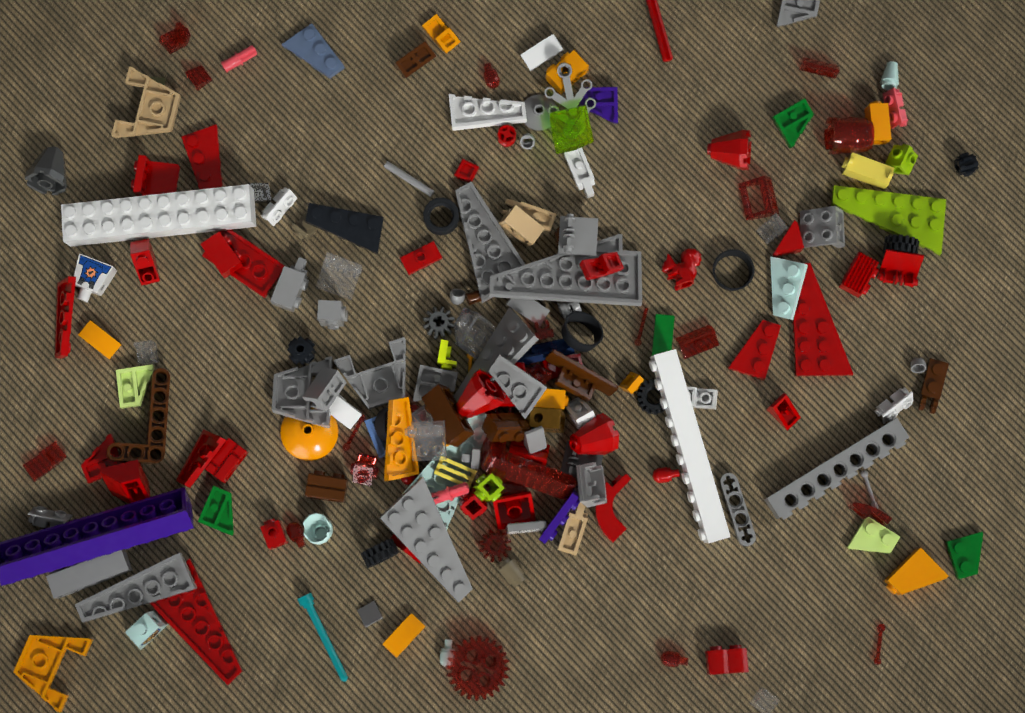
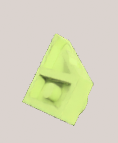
[116,364,154,409]
[847,516,900,554]

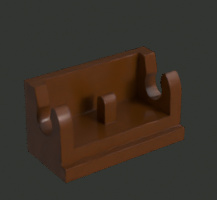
[394,41,436,78]

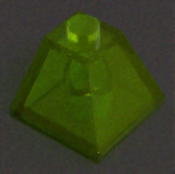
[549,105,594,154]

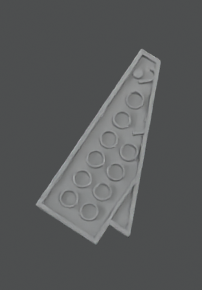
[489,234,642,306]

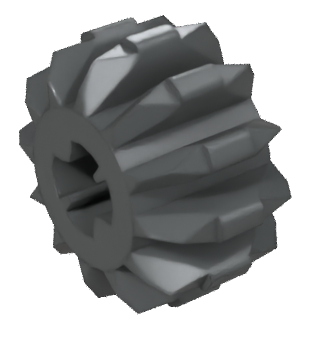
[423,307,455,339]

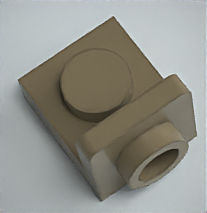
[291,211,318,242]

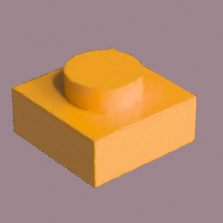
[619,372,644,394]

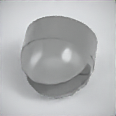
[520,133,535,150]
[450,289,465,305]
[910,357,926,373]

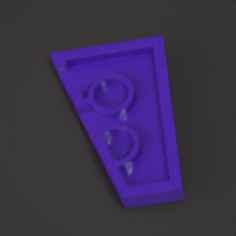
[539,486,580,544]

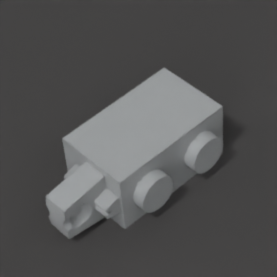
[270,257,309,312]

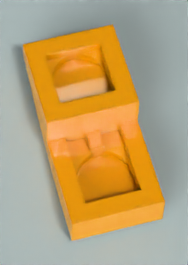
[422,14,460,54]
[78,320,121,359]
[382,613,426,658]

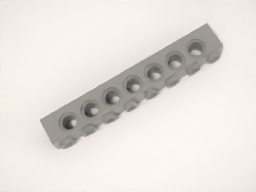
[764,418,910,520]

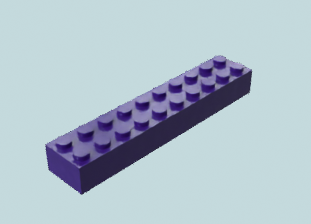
[0,487,194,586]

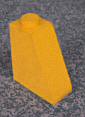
[884,548,949,595]

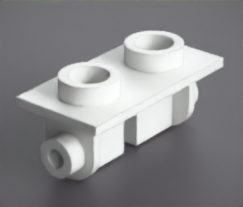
[261,187,297,227]
[875,387,914,424]

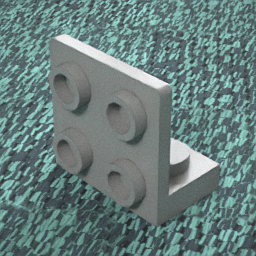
[800,206,845,248]

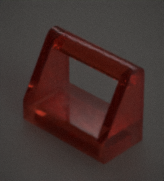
[738,175,779,221]

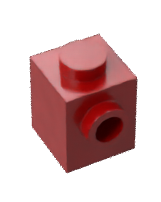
[260,518,289,550]

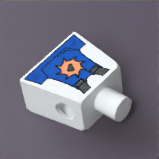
[74,254,117,303]

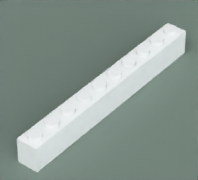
[649,349,731,544]

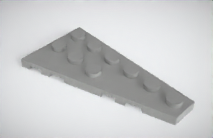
[455,182,525,303]
[454,307,538,402]

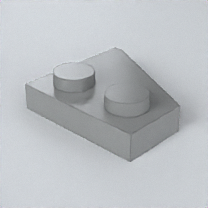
[776,0,820,27]
[413,365,458,402]

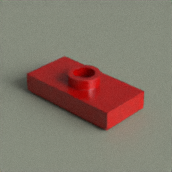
[400,241,442,275]

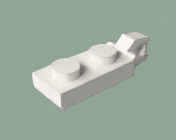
[563,145,595,199]

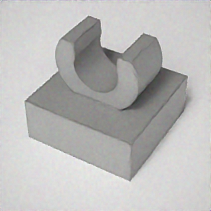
[461,448,480,469]

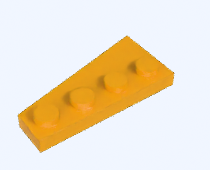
[384,397,420,481]

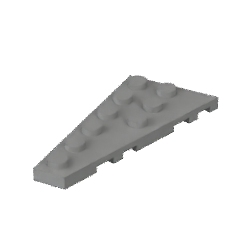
[379,477,473,603]

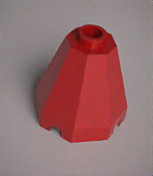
[707,130,751,170]
[456,369,506,418]
[569,413,619,455]

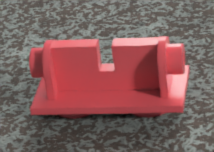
[883,87,908,129]

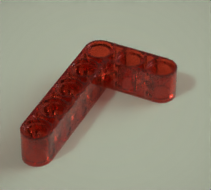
[481,435,577,500]

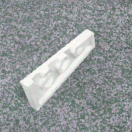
[449,94,527,131]

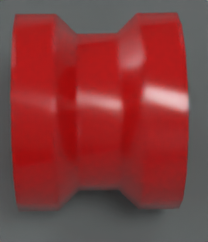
[497,125,516,147]

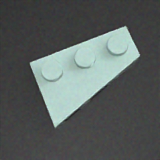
[770,256,808,320]

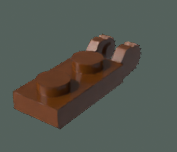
[918,358,949,414]

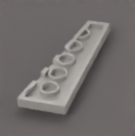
[75,553,197,622]

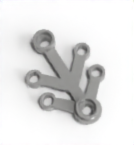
[544,62,596,135]

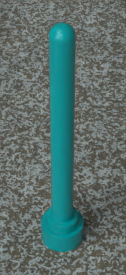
[297,593,348,682]

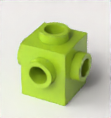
[885,144,918,175]
[474,473,504,502]

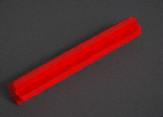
[646,0,673,62]

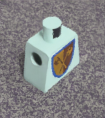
[125,610,168,650]

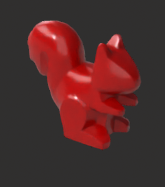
[661,248,702,291]

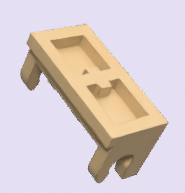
[499,205,545,247]

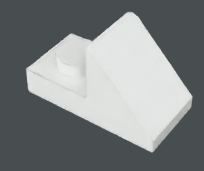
[565,397,596,429]

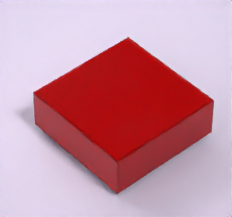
[454,159,479,183]

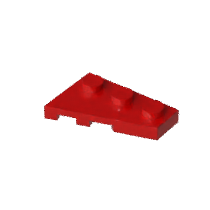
[176,429,226,488]

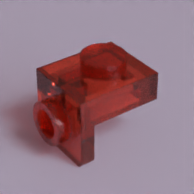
[158,22,191,54]

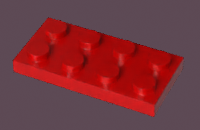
[202,230,285,298]

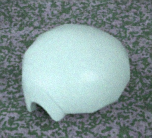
[303,513,333,545]

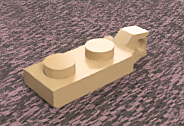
[557,502,588,556]

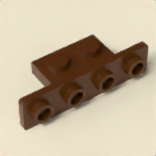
[545,349,619,403]

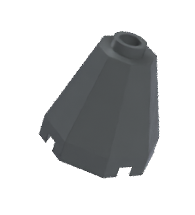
[25,146,67,196]

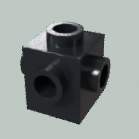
[287,336,316,366]

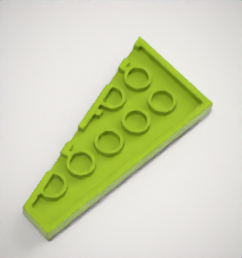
[831,185,946,256]

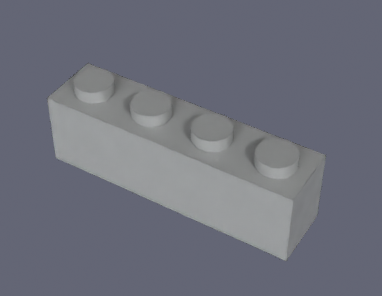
[46,549,133,599]

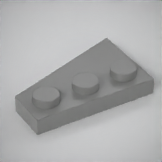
[488,354,548,419]

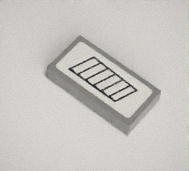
[505,520,547,534]

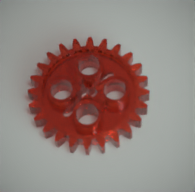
[445,635,510,701]

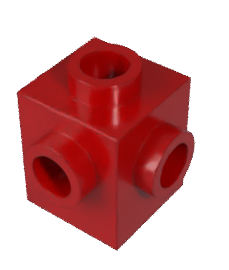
[460,487,487,520]

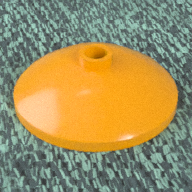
[280,403,339,461]

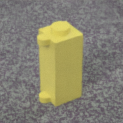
[841,152,895,190]

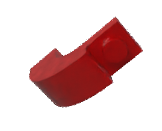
[595,474,631,543]

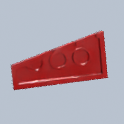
[181,124,223,189]

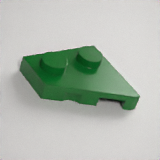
[772,98,814,149]
[198,486,234,536]
[945,532,983,580]

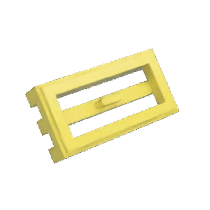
[434,455,477,488]

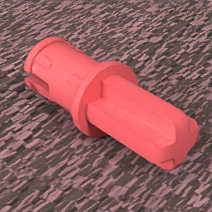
[220,45,257,73]
[431,482,470,505]

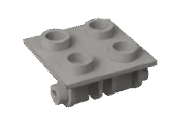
[558,214,598,256]

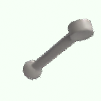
[861,470,878,510]

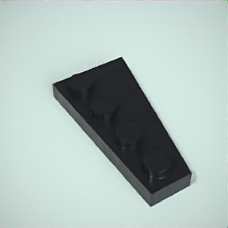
[305,203,384,255]

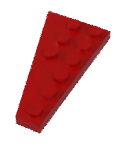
[793,263,854,377]
[149,558,243,685]

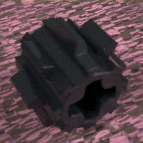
[954,152,979,177]

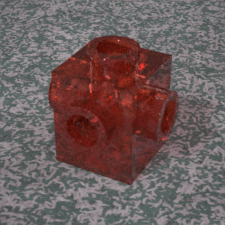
[350,453,379,486]

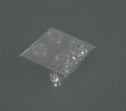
[316,252,363,300]
[405,420,447,461]

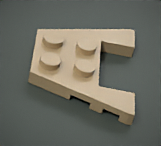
[111,66,181,138]

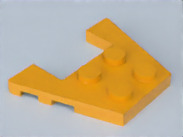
[13,635,93,713]

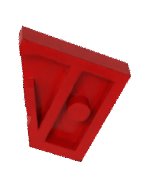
[81,434,123,484]

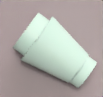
[880,61,899,91]

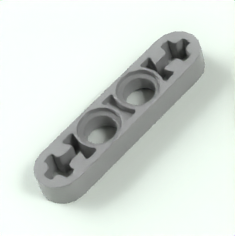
[719,473,756,547]

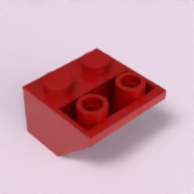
[99,460,150,503]

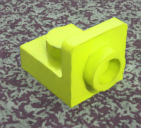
[437,339,457,370]

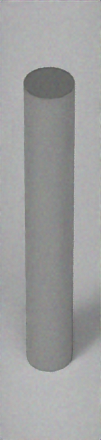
[384,161,435,197]

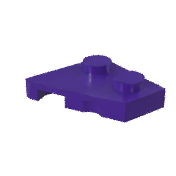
[580,87,618,124]

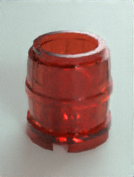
[824,117,874,155]

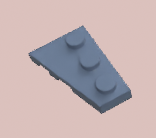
[282,23,345,79]

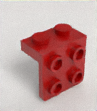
[131,155,180,196]

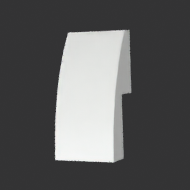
[521,34,564,71]
[687,387,718,410]
[329,395,362,429]

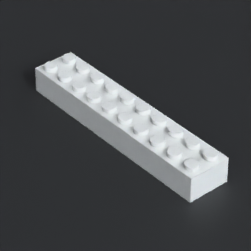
[61,184,256,247]

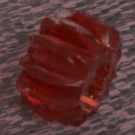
[479,529,512,562]

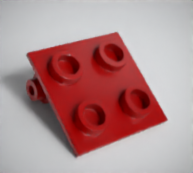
[877,249,924,288]

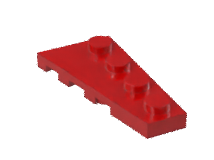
[55,276,76,359]

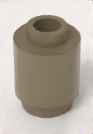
[499,558,527,588]

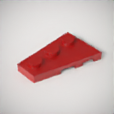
[728,320,781,380]

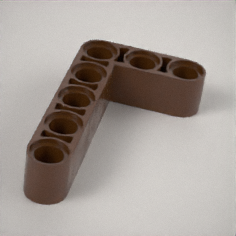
[106,368,170,464]

